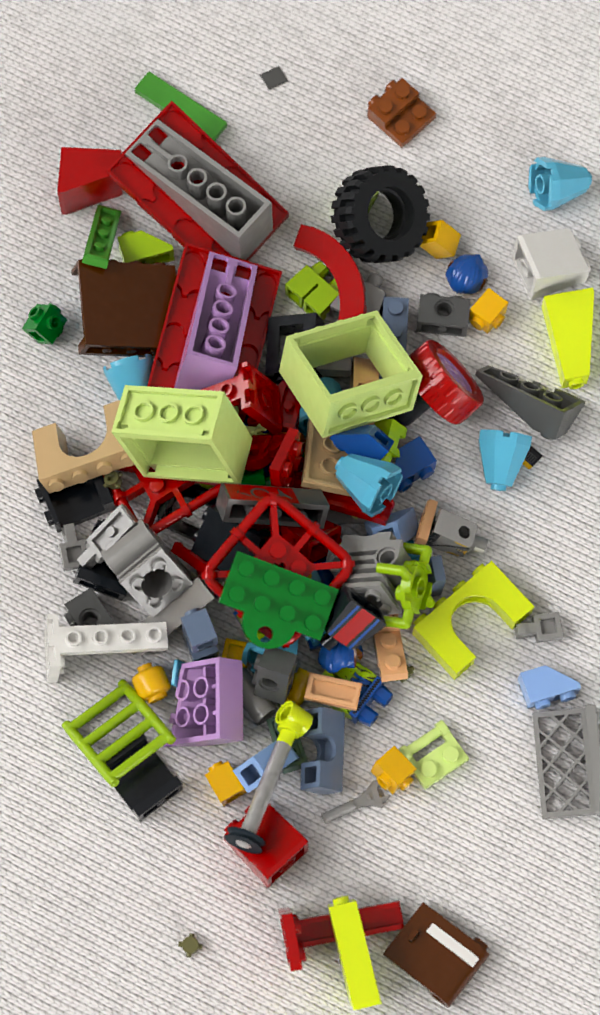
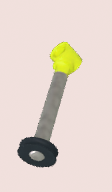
[224,700,313,854]

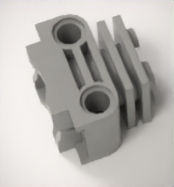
[100,519,194,618]
[326,531,412,616]

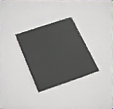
[260,66,288,90]

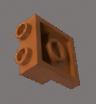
[367,78,436,148]

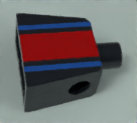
[320,585,387,651]

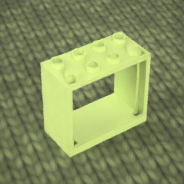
[279,310,423,438]
[111,385,253,484]

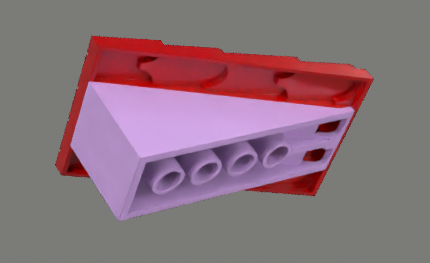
[147,242,282,423]

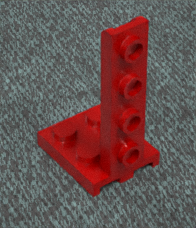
[201,361,282,434]
[269,428,395,526]
[278,900,404,972]

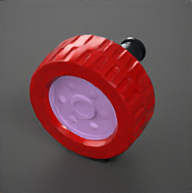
[388,340,484,427]

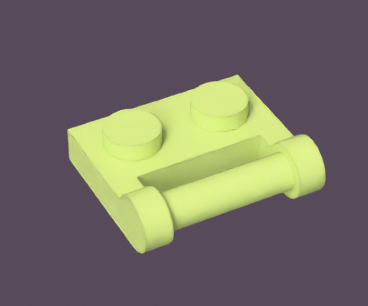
[398,720,469,790]

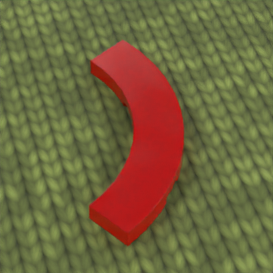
[293,224,367,320]

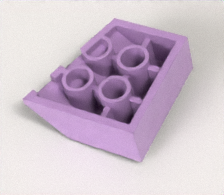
[164,657,243,747]

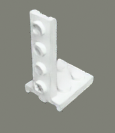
[44,614,168,683]

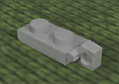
[77,504,138,569]

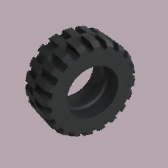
[331,165,430,263]

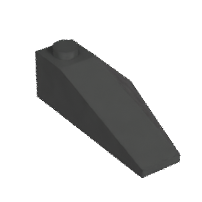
[475,365,586,440]

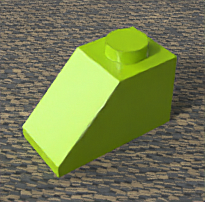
[117,230,175,264]

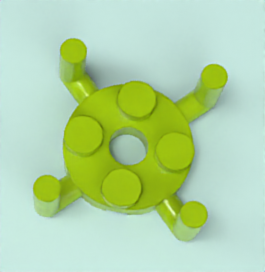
[376,542,435,629]

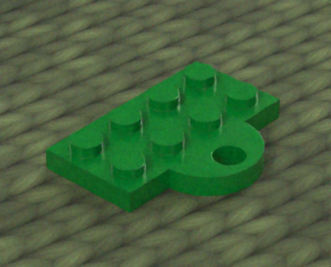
[218,551,339,649]

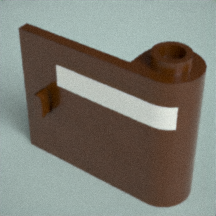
[383,902,490,1008]

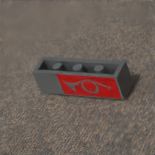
[216,483,330,528]

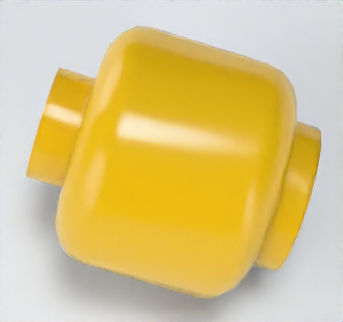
[132,662,171,704]

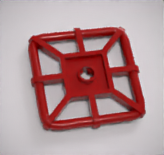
[103,465,221,534]
[201,492,355,648]

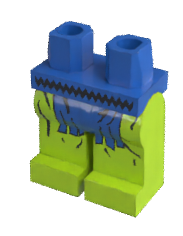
[322,662,393,727]

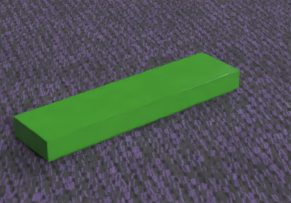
[134,71,227,141]
[82,205,122,269]

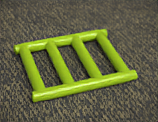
[62,679,176,787]

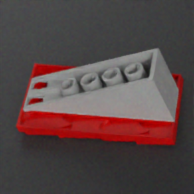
[107,101,289,261]

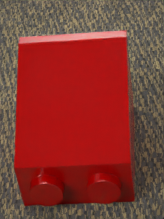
[57,147,123,215]
[223,804,309,888]

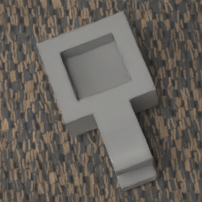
[58,523,86,571]
[514,612,564,643]

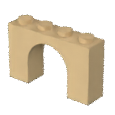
[32,400,135,494]

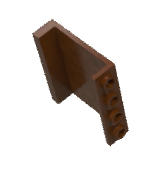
[71,259,176,358]

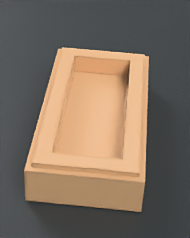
[414,499,438,545]
[304,672,362,711]

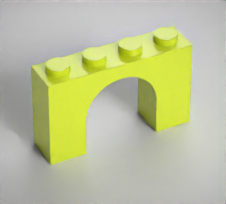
[412,561,534,680]

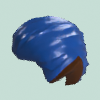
[445,254,488,294]
[318,642,363,673]

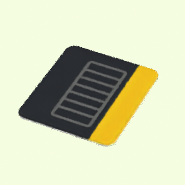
[523,446,542,469]

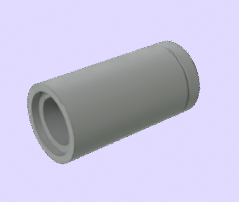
[242,667,278,725]

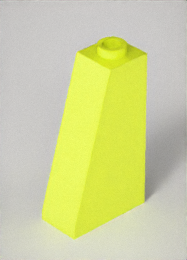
[541,288,594,389]
[327,895,381,1010]

